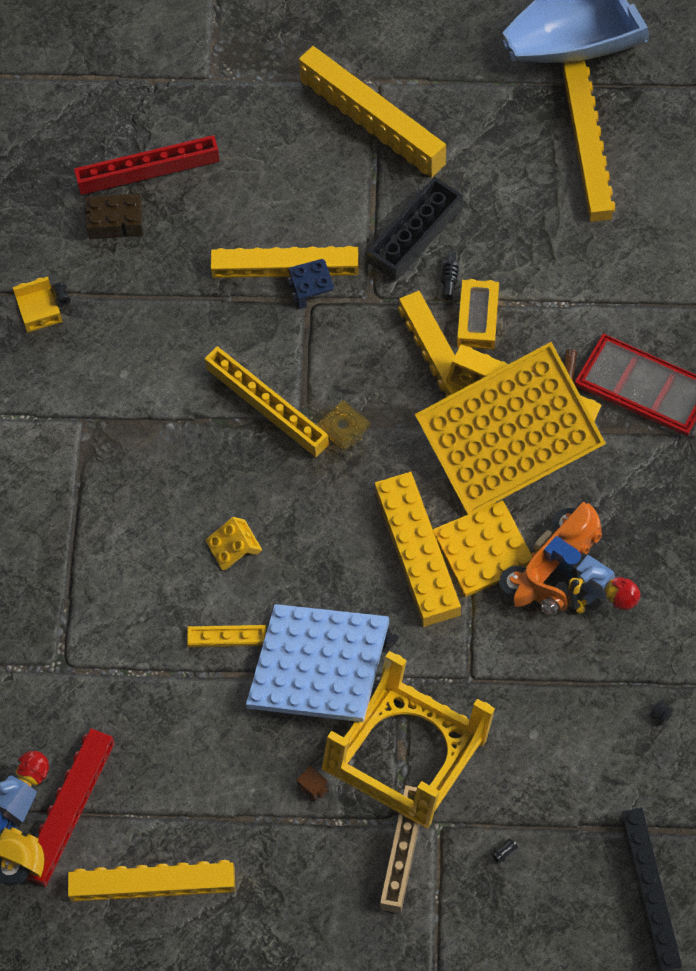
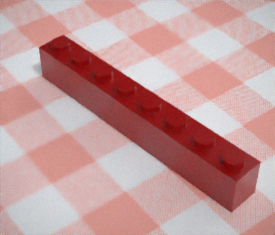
[74,135,220,195]
[26,728,115,888]

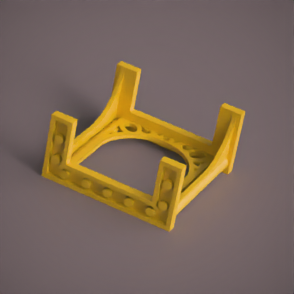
[322,651,495,829]

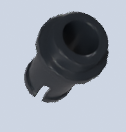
[491,838,518,863]

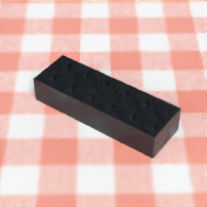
[367,176,463,281]

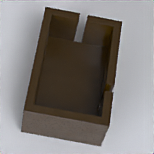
[86,194,144,240]

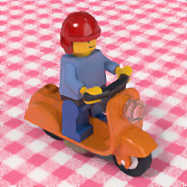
[499,502,640,615]

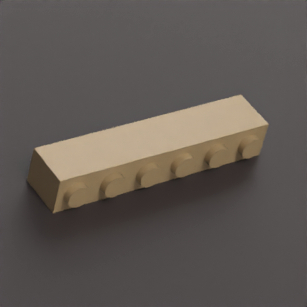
[380,785,420,914]

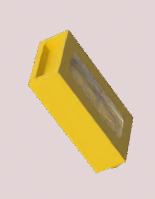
[457,279,499,349]

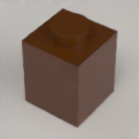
[297,765,329,801]

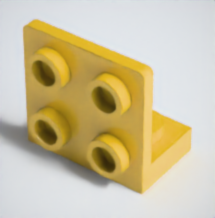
[206,517,262,570]

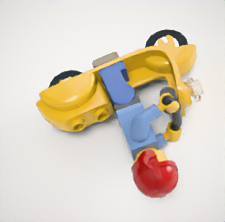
[0,751,49,886]

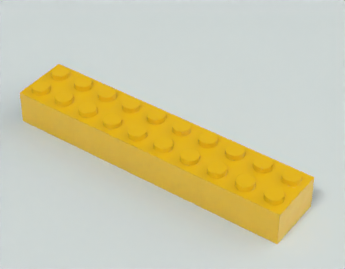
[299,46,446,178]

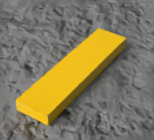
[187,625,266,647]

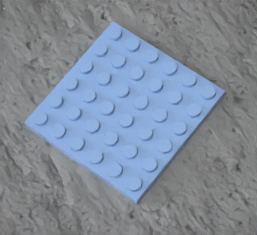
[246,604,389,722]

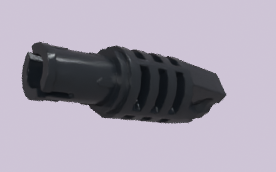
[441,251,460,300]

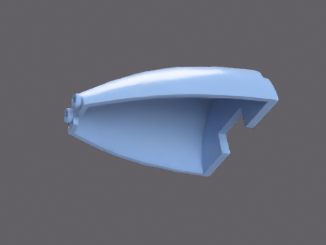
[502,0,649,63]

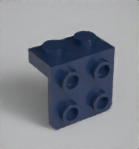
[287,259,334,309]

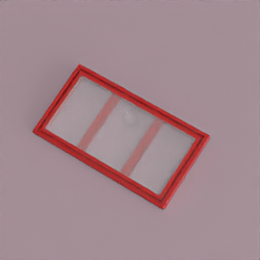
[574,333,696,437]

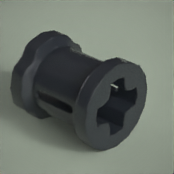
[50,282,71,307]

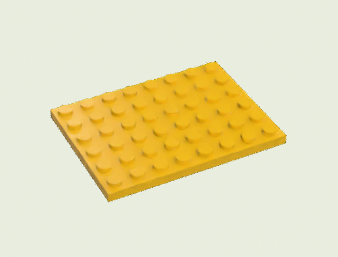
[415,342,606,516]

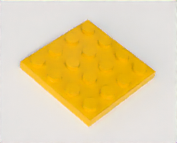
[433,500,532,597]

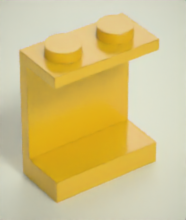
[13,277,62,333]

